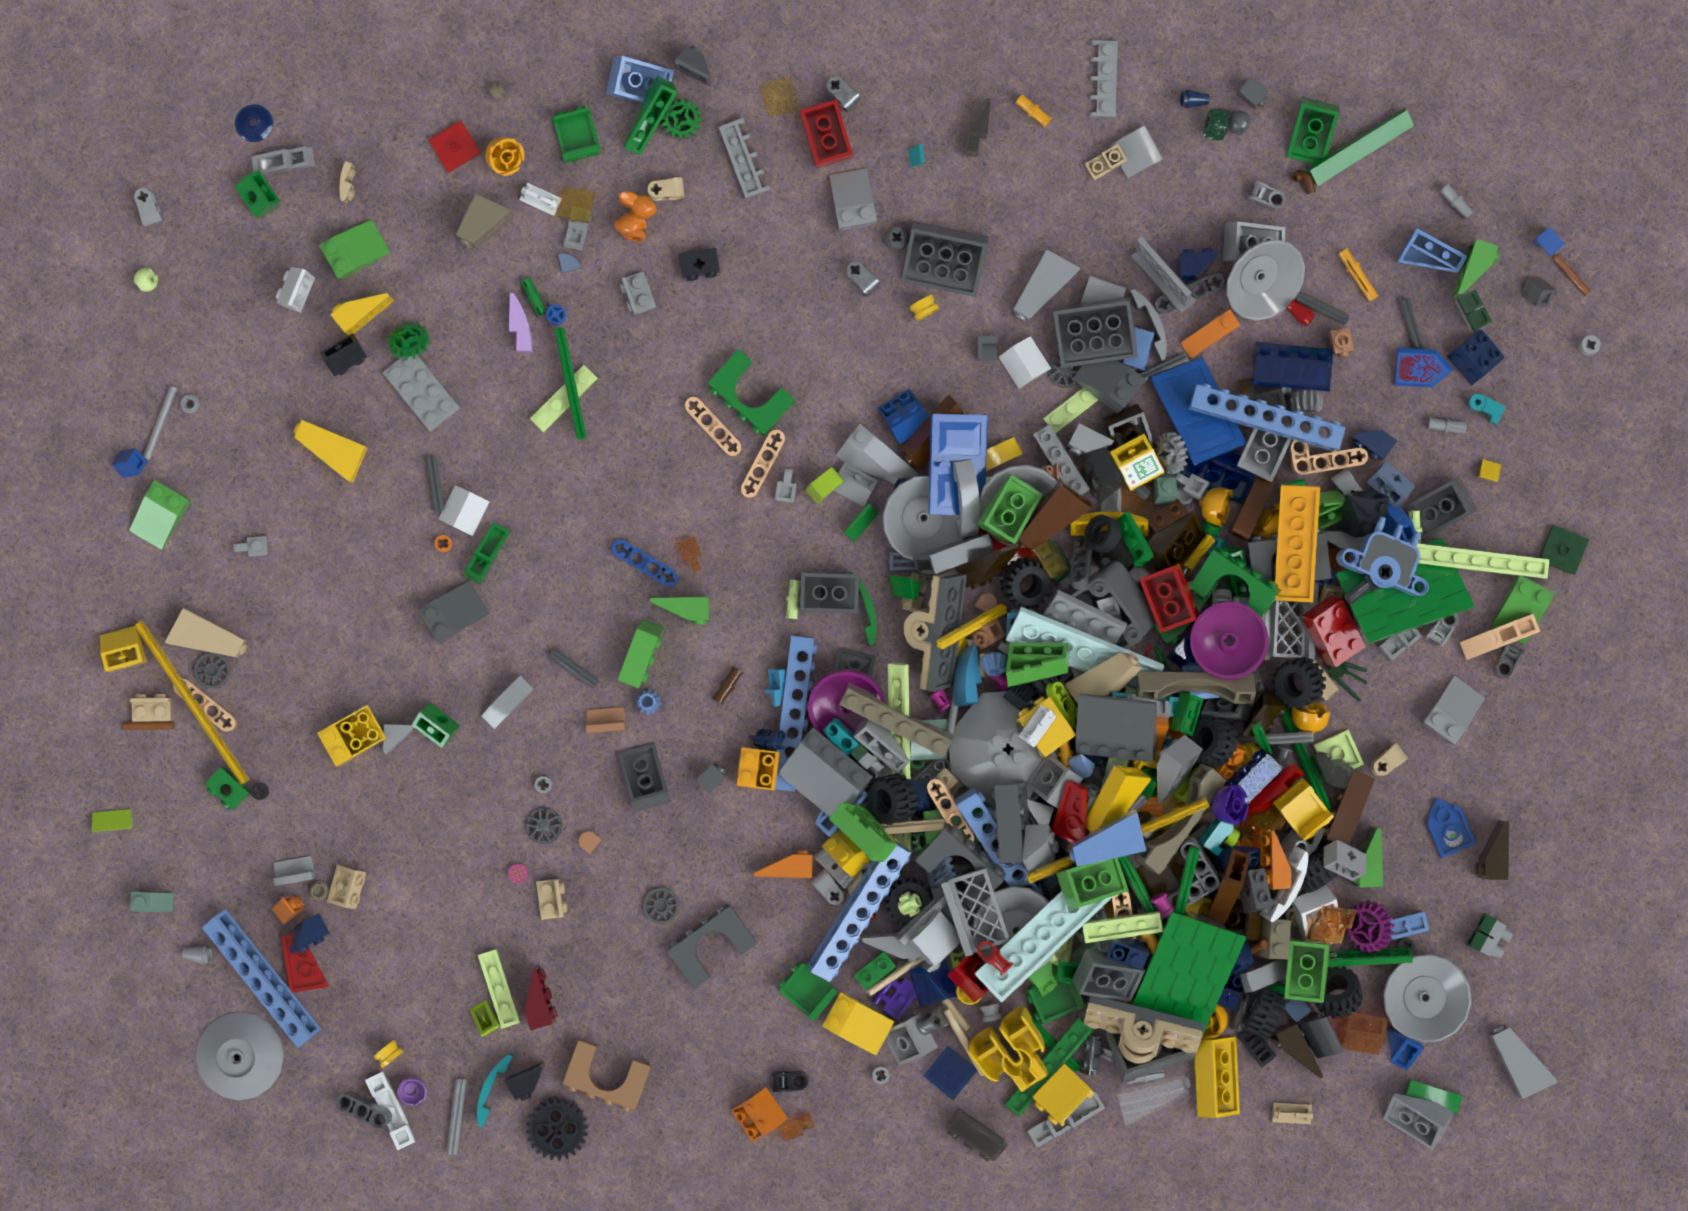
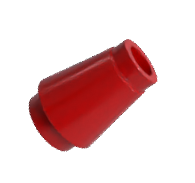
[1286,300,1316,327]

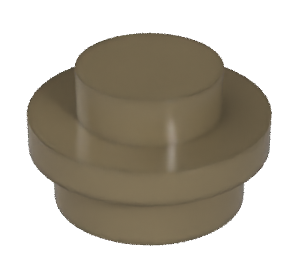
[489,81,506,100]
[310,881,329,901]

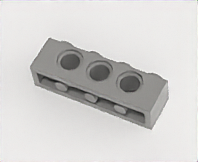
[1032,424,1090,495]

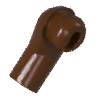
[1292,170,1316,194]

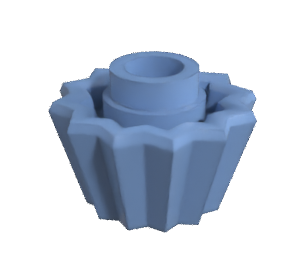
[980,652,1007,676]
[634,688,661,715]

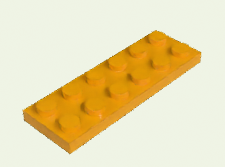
[1275,484,1320,602]

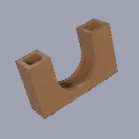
[563,1039,652,1112]

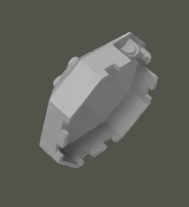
[949,691,1061,809]

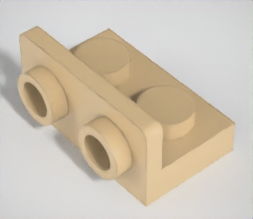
[130,694,172,722]
[327,865,366,909]
[536,878,567,920]

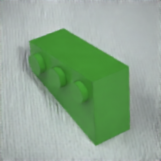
[618,619,665,688]
[1006,642,1070,687]
[829,801,897,862]

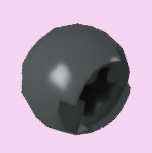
[1227,110,1251,135]
[885,226,909,250]

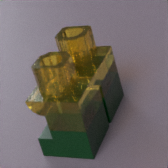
[1034,539,1071,582]

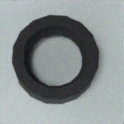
[1084,515,1121,553]

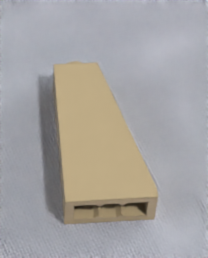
[165,608,248,657]
[1064,652,1142,703]

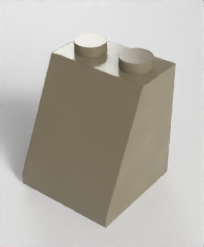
[456,193,514,249]
[1249,917,1291,960]

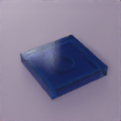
[909,959,957,1007]
[923,1045,978,1100]

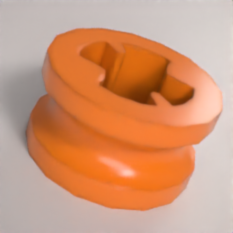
[434,535,452,552]

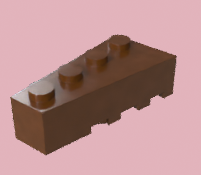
[1318,770,1375,847]

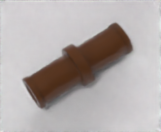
[712,667,743,705]

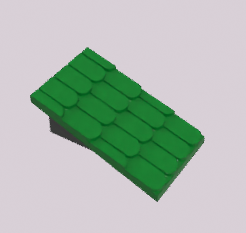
[1336,538,1475,644]
[1131,909,1246,1036]

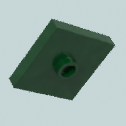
[1540,525,1589,575]

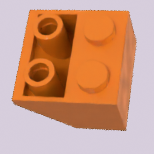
[730,1087,788,1142]

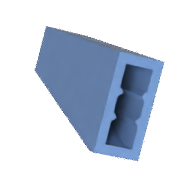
[1069,810,1146,866]

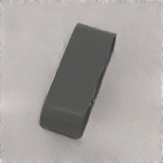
[336,1091,392,1128]

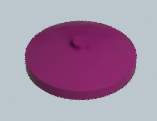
[1190,602,1269,680]
[808,669,885,740]

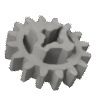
[1155,432,1188,474]

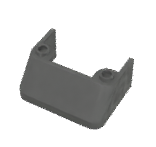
[1070,560,1156,649]

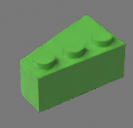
[1318,490,1345,529]

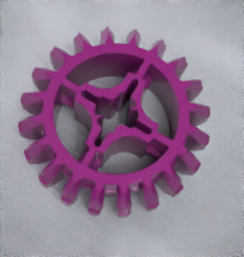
[1343,900,1395,953]

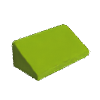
[92,809,133,832]

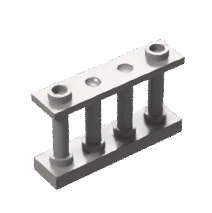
[895,890,974,973]

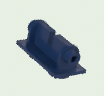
[748,729,786,750]

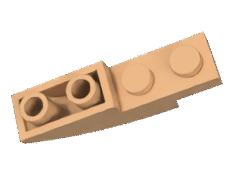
[1460,614,1541,660]

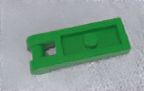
[1116,512,1153,568]

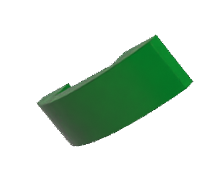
[847,572,876,646]

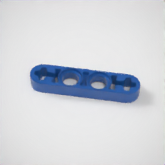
[612,540,678,587]

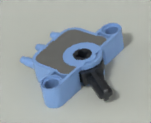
[1336,517,1429,604]

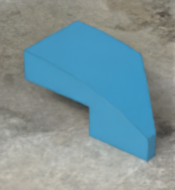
[765,668,786,706]

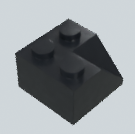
[1340,489,1390,538]

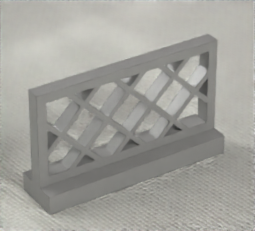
[1131,236,1196,314]
[1270,579,1318,659]
[941,867,1011,956]

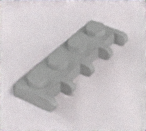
[1089,40,1118,118]
[719,118,770,199]

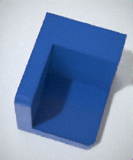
[1532,227,1565,256]
[112,448,148,478]

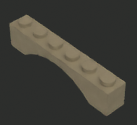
[1135,671,1256,704]
[840,682,953,757]
[1134,764,1226,875]

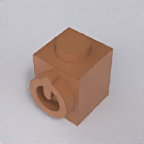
[1328,327,1354,358]
[971,619,1006,651]

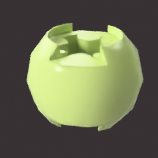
[134,268,158,292]

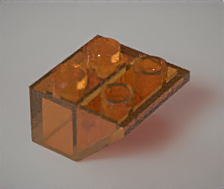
[1340,1012,1388,1055]

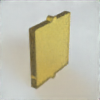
[760,77,799,117]
[558,186,596,223]

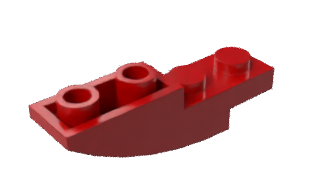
[1245,764,1305,815]

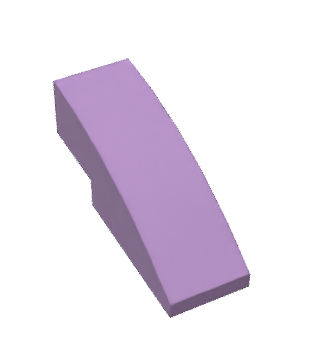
[509,293,533,353]

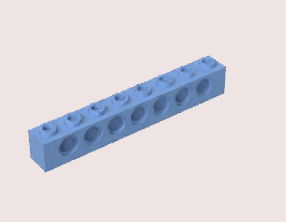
[1188,383,1345,452]
[775,636,818,792]
[954,787,1051,903]
[807,840,911,982]
[202,909,322,1048]

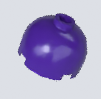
[1211,785,1249,824]

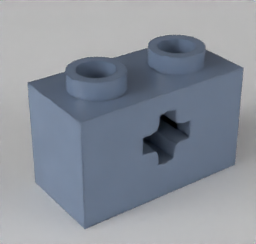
[1367,460,1415,508]

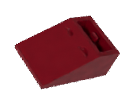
[525,966,558,1031]

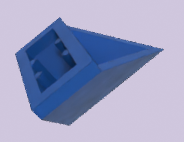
[1387,1027,1424,1070]

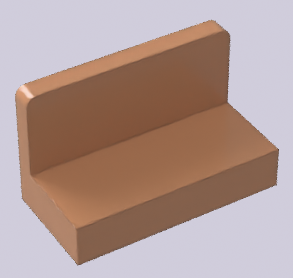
[586,707,626,733]

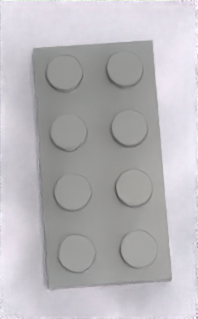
[382,354,461,432]
[1042,590,1127,645]

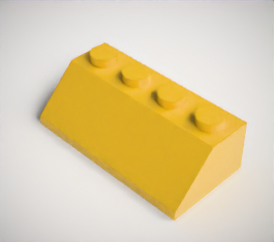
[1195,1037,1240,1118]

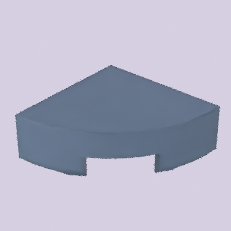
[558,254,582,273]

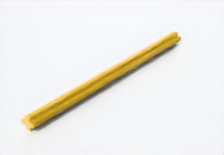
[134,620,250,785]
[1026,797,1210,884]

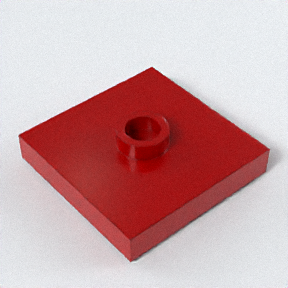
[429,121,481,173]

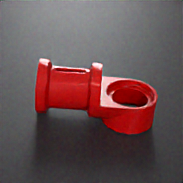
[977,941,1014,976]

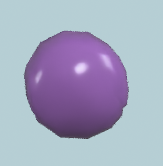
[397,1076,427,1106]

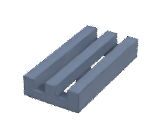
[889,552,917,571]
[928,857,956,889]

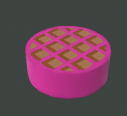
[508,864,528,883]

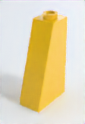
[294,420,368,483]
[1087,765,1151,834]

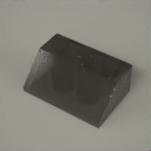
[946,1108,1008,1161]

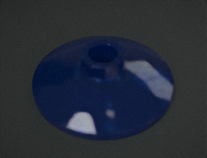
[235,104,273,142]

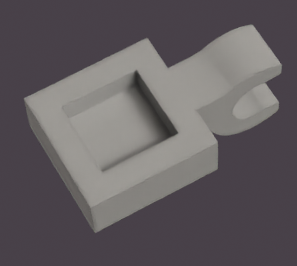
[775,469,797,503]
[1175,473,1209,500]
[233,536,268,557]

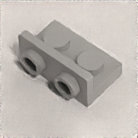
[619,271,657,315]

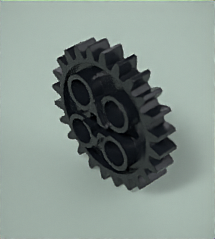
[526,1097,589,1161]

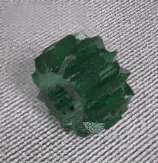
[1203,108,1230,141]

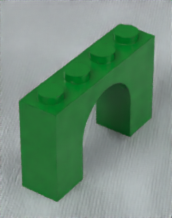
[708,349,796,435]
[1189,547,1281,619]

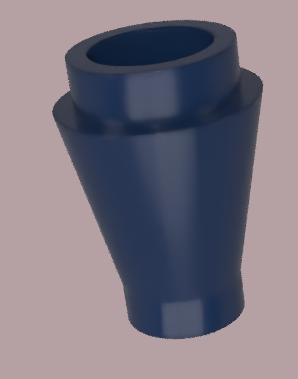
[1180,89,1210,109]

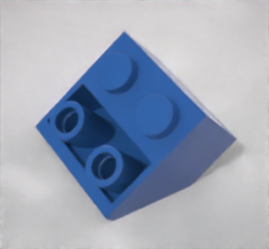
[877,388,928,444]

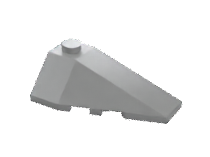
[836,424,919,484]

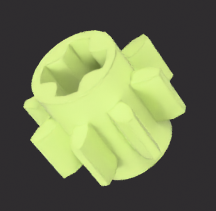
[898,891,922,917]

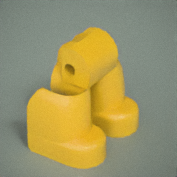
[967,1005,1048,1092]

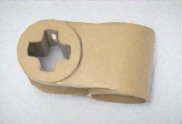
[648,177,685,201]
[1370,743,1408,776]

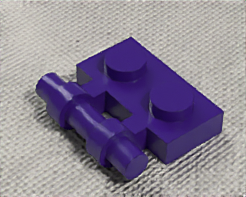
[872,970,921,1020]

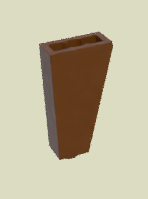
[902,395,964,469]
[1228,475,1277,541]
[1018,480,1091,549]
[1206,849,1251,924]

